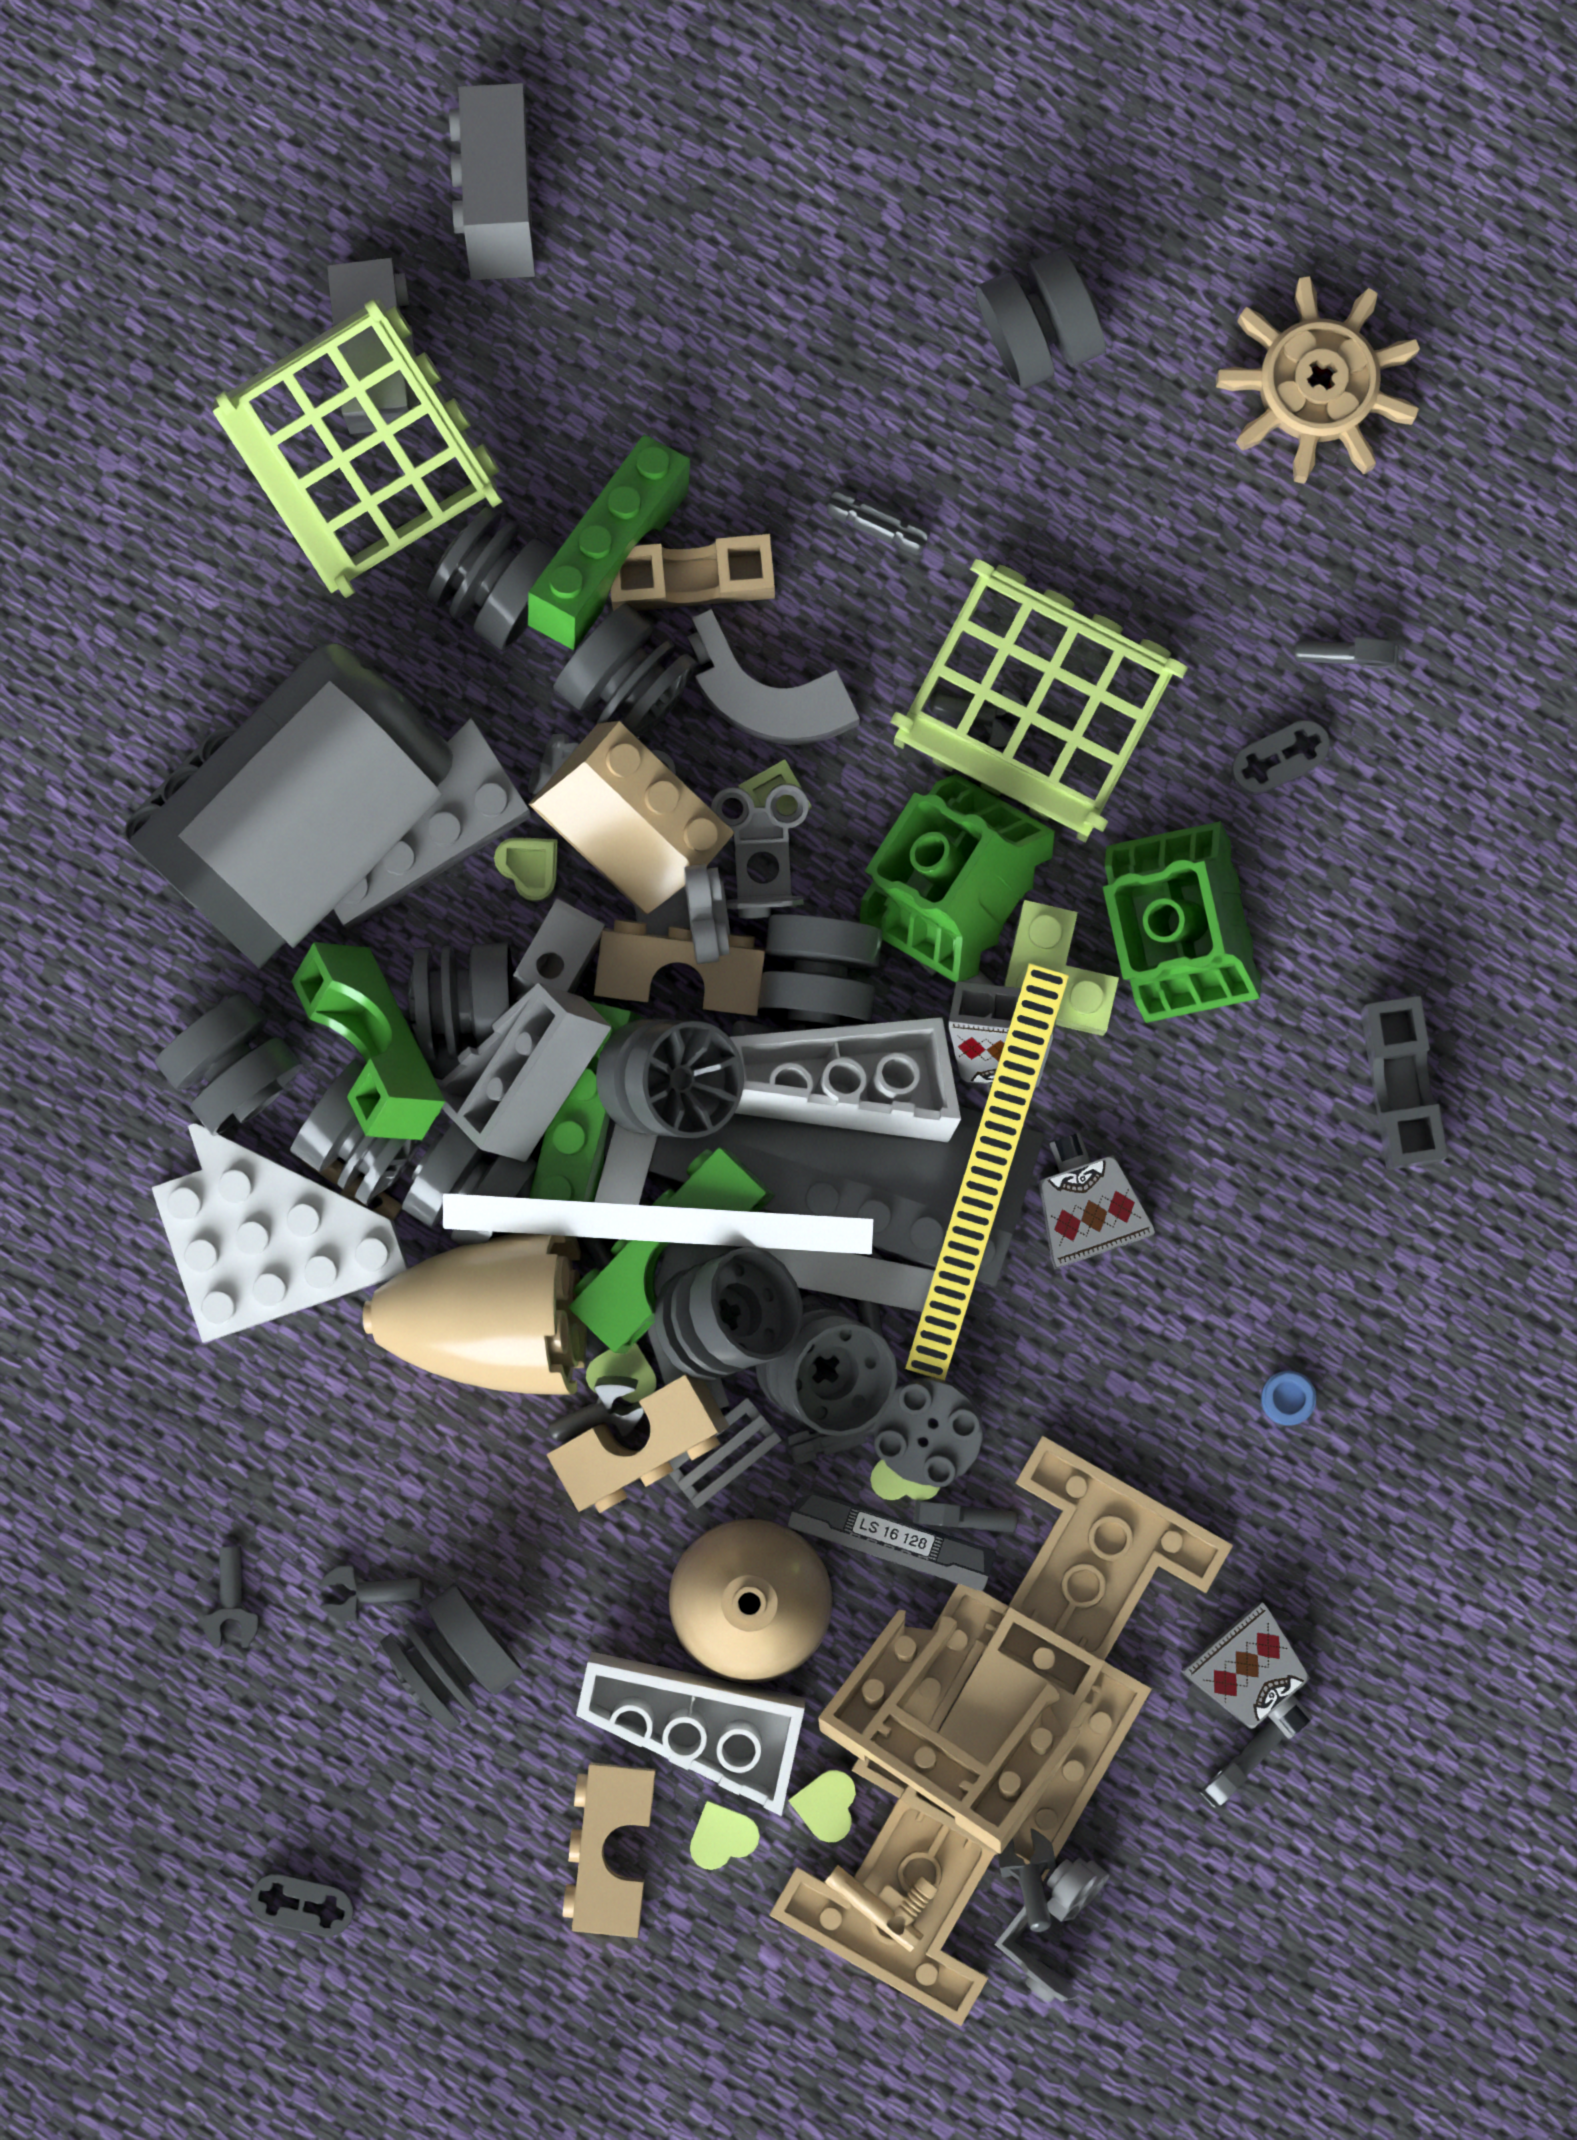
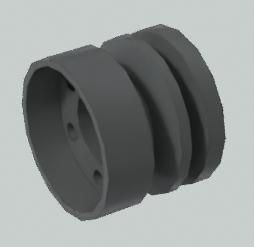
[426,506,558,652]
[553,602,697,739]
[408,942,514,1060]
[290,1059,422,1206]
[654,1247,803,1381]
[756,1303,898,1437]
[380,1583,525,1732]

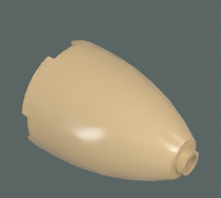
[363,1233,587,1395]
[669,1518,833,1683]

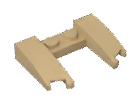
[819,1610,1080,1854]

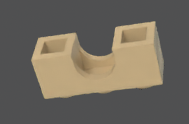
[611,534,775,611]
[594,919,765,1016]
[546,1374,730,1513]
[563,1762,656,1938]

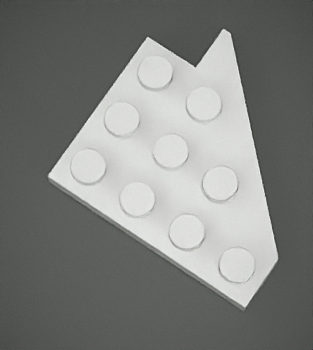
[151,1123,409,1343]

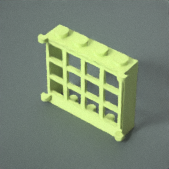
[212,298,503,598]
[890,559,1188,843]

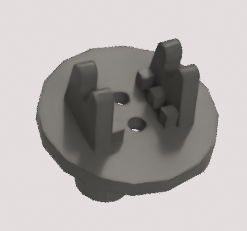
[874,1377,984,1487]

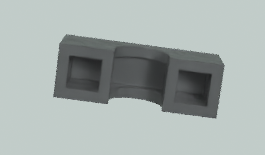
[1360,996,1448,1170]

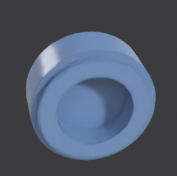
[1261,1371,1316,1425]

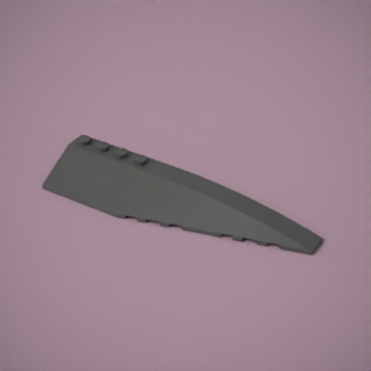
[412,1032,1045,1289]

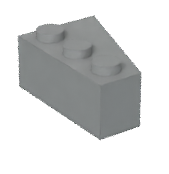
[449,83,535,280]
[327,258,421,434]

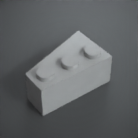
[434,983,612,1162]

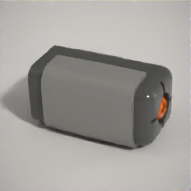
[124,643,453,969]

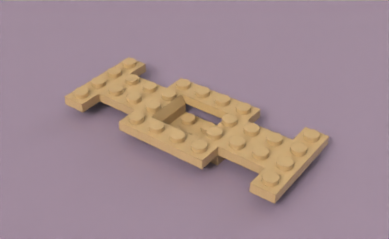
[769,1436,1233,2026]

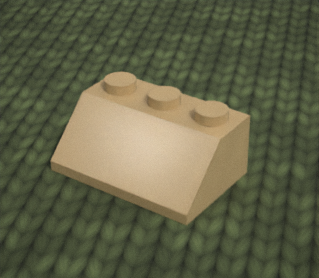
[529,721,735,915]

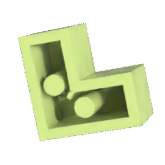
[1004,900,1119,1036]

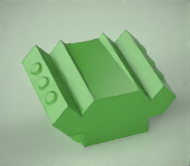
[860,774,1055,983]
[1103,821,1262,1023]

